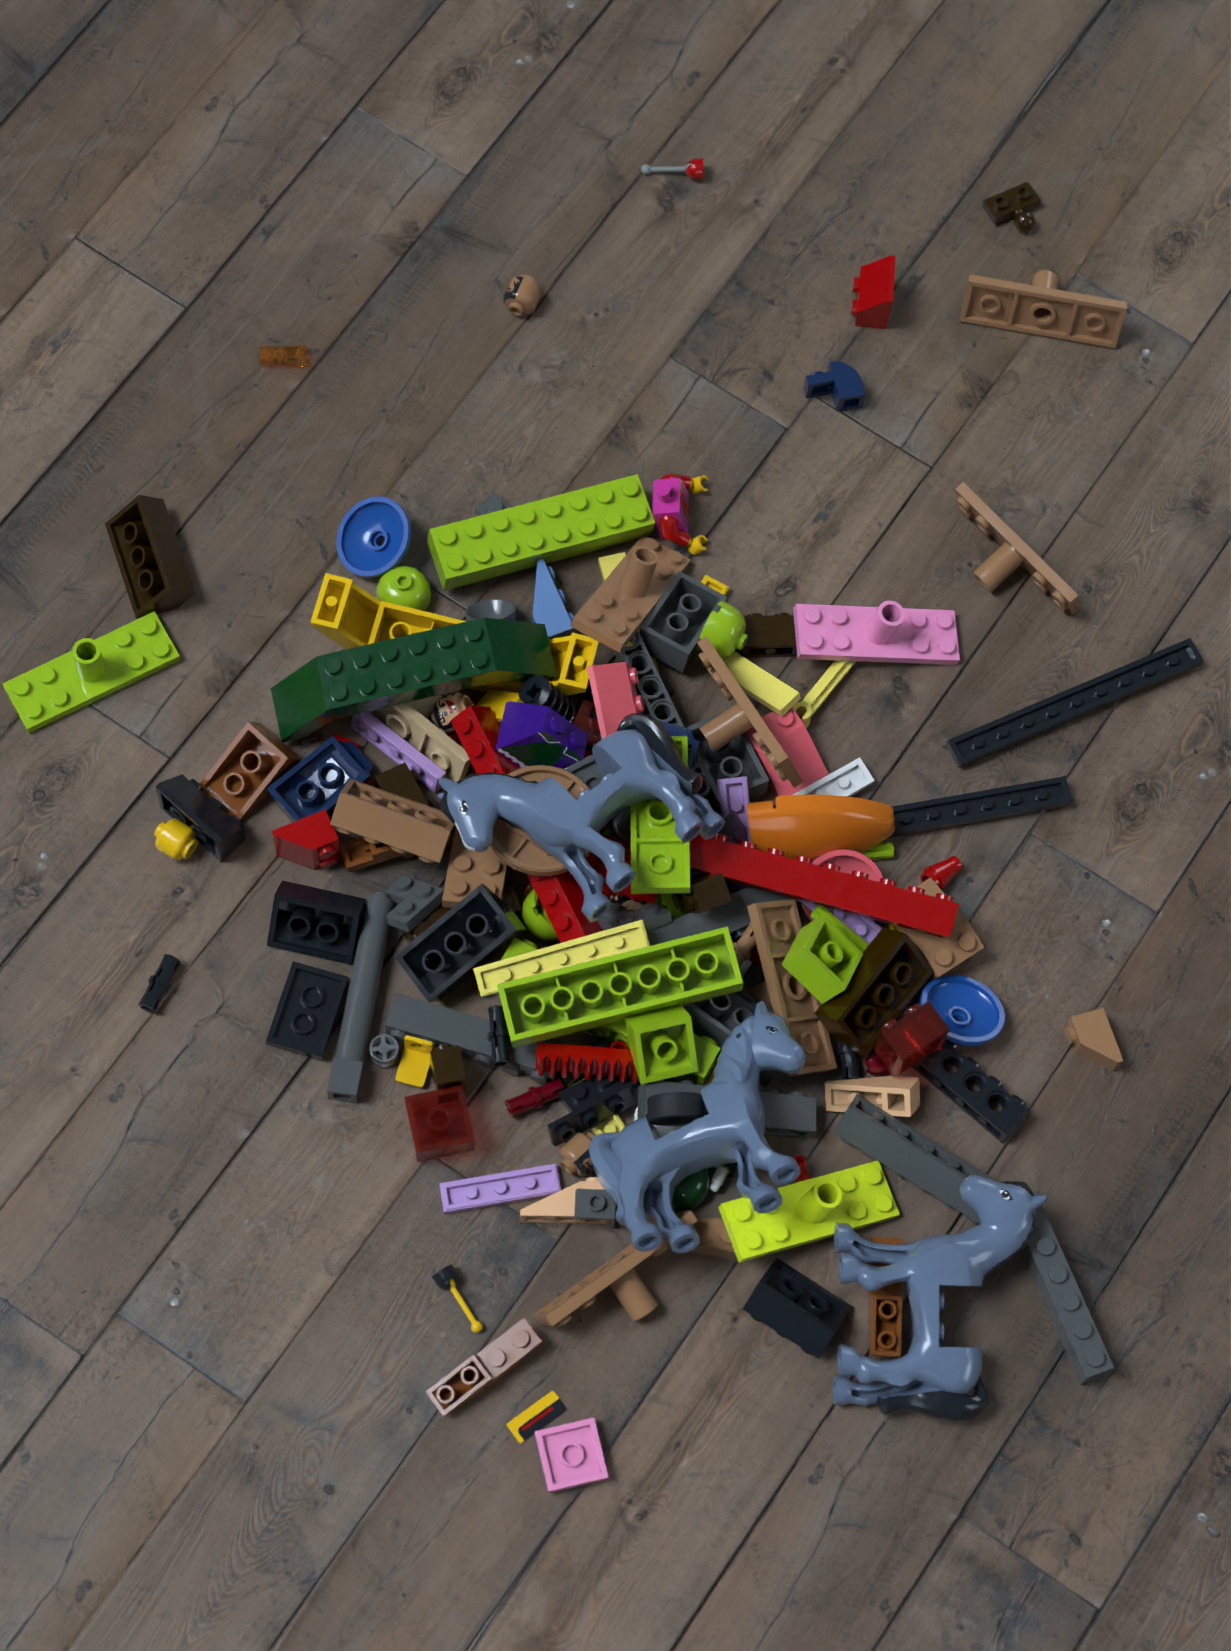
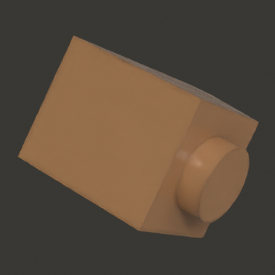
[1064,1008,1123,1071]
[691,1218,738,1262]

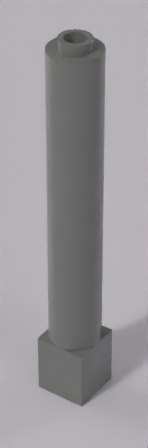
[327,892,395,1104]

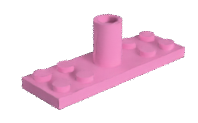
[793,601,960,665]

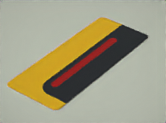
[507,1391,566,1443]

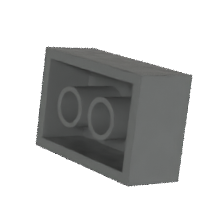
[639,571,727,673]
[686,713,769,808]

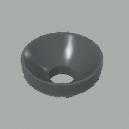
[465,599,516,621]

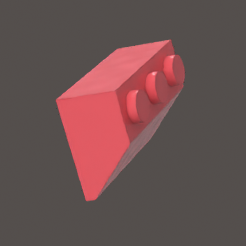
[587,662,644,739]

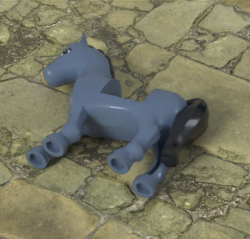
[438,713,725,923]
[832,1175,1048,1421]

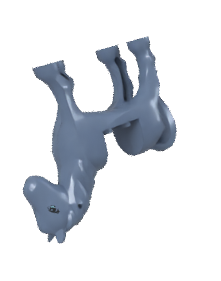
[589,1001,806,1254]

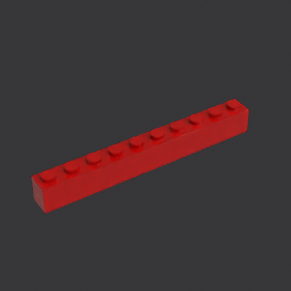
[451,705,603,943]
[689,834,959,939]

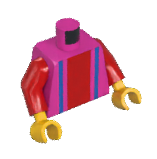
[653,473,708,555]

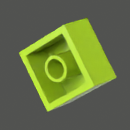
[781,915,864,1004]

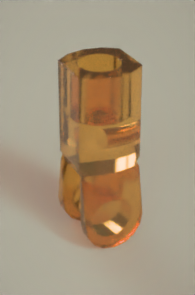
[259,345,309,368]

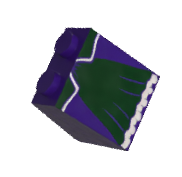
[495,701,589,768]

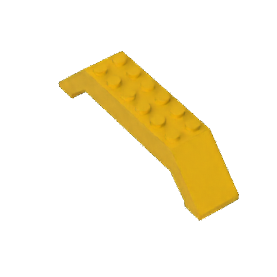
[310,573,599,696]

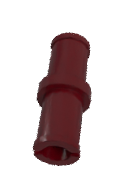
[505,1078,564,1118]

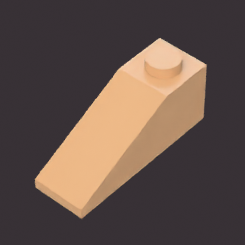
[825,1076,920,1117]
[520,1177,609,1224]

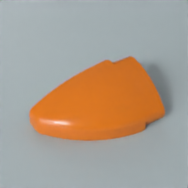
[747,794,895,860]

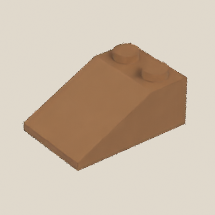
[894,878,985,981]

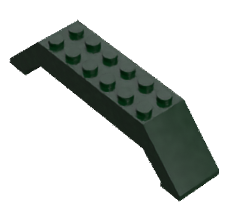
[271,617,558,742]

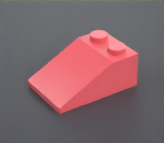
[745,707,829,797]

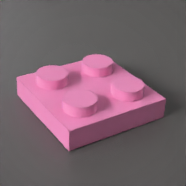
[534,1418,608,1493]

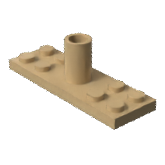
[369,695,471,782]

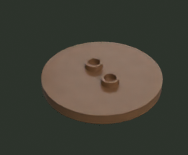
[490,765,599,876]

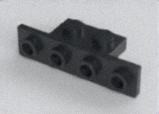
[547,1074,641,1147]

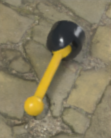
[432,1264,483,1333]

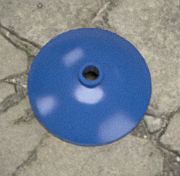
[336,496,411,578]
[920,975,1005,1046]

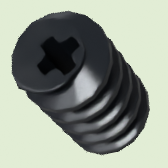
[518,676,576,723]

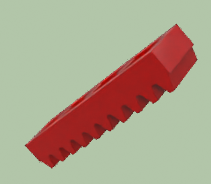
[535,1042,639,1083]

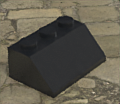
[155,774,245,862]
[267,880,366,964]
[743,1258,852,1359]

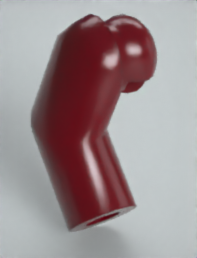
[864,1054,906,1077]

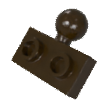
[982,182,1041,232]

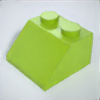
[625,1005,698,1084]

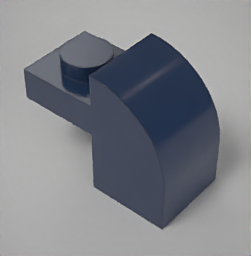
[803,361,866,412]

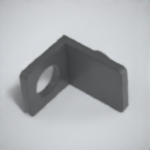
[574,1189,615,1228]

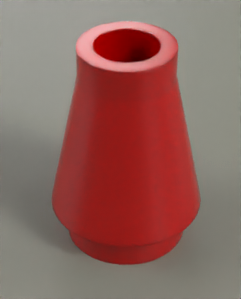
[920,856,963,890]

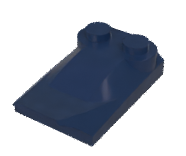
[267,736,374,823]

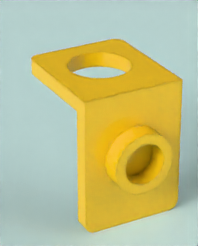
[395,1035,434,1088]

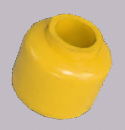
[154,818,198,861]

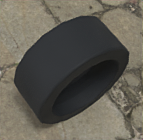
[647,1092,705,1126]

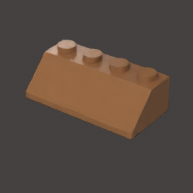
[330,779,455,863]

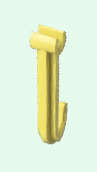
[793,660,857,728]

